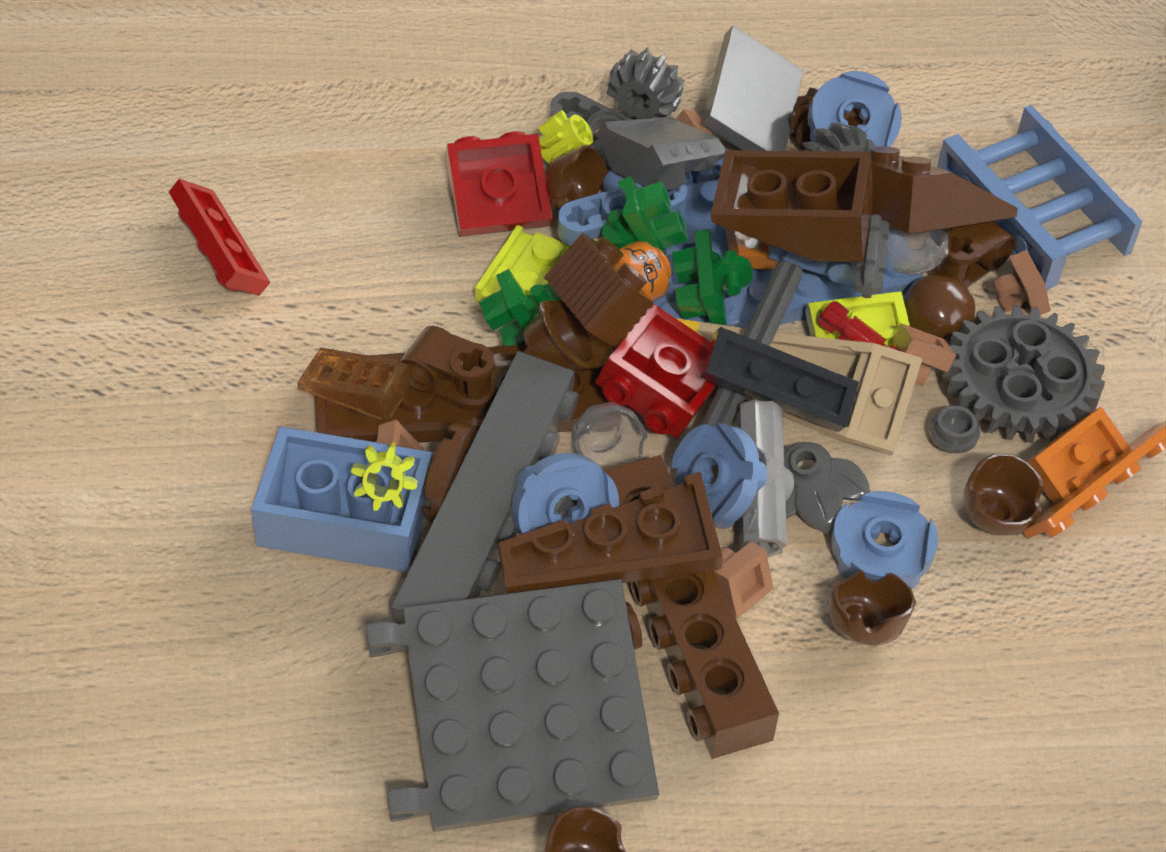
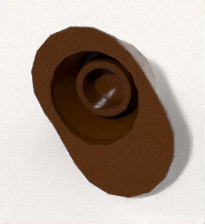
[523,300,614,373]

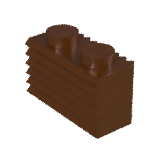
[544,233,653,347]

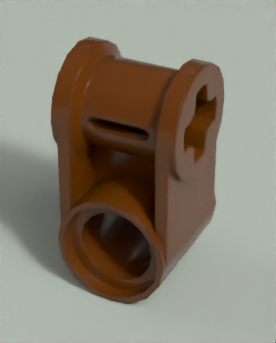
[930,221,1017,288]
[397,326,497,410]

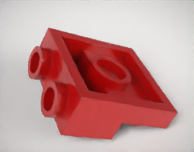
[445,131,553,236]
[595,303,717,439]

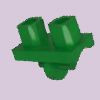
[602,176,688,259]
[672,228,753,325]
[479,269,562,346]

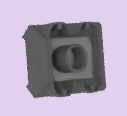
[596,117,726,190]

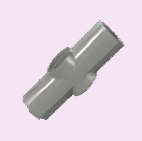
[736,399,794,558]

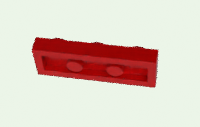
[168,179,270,296]

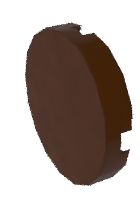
[421,421,477,522]

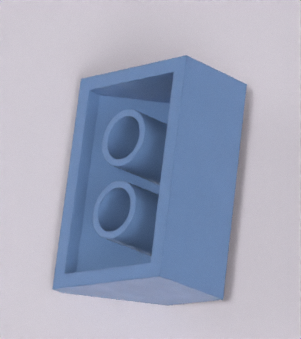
[251,426,433,572]

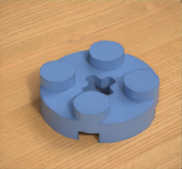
[808,71,902,147]
[671,423,767,529]
[512,453,619,535]
[831,491,938,588]

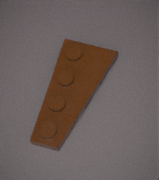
[499,471,723,594]

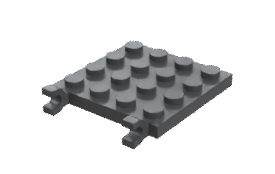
[366,579,659,832]

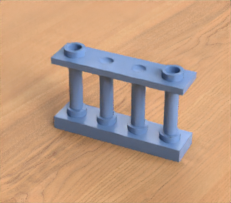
[937,105,1143,290]

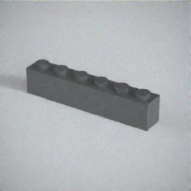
[392,351,579,624]

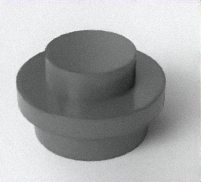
[929,406,980,453]

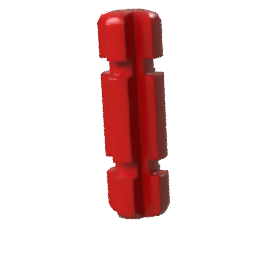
[818,301,900,351]

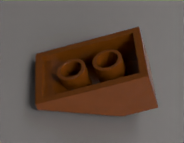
[871,146,1018,234]
[711,150,874,262]

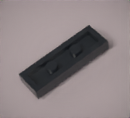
[700,327,859,432]

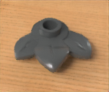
[784,442,870,534]

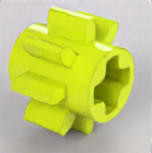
[538,110,593,164]
[351,442,418,511]

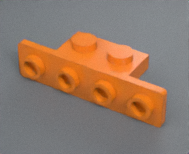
[1023,406,1166,539]

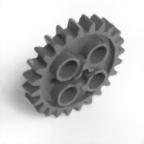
[942,305,1105,443]

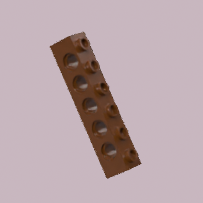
[603,455,779,759]

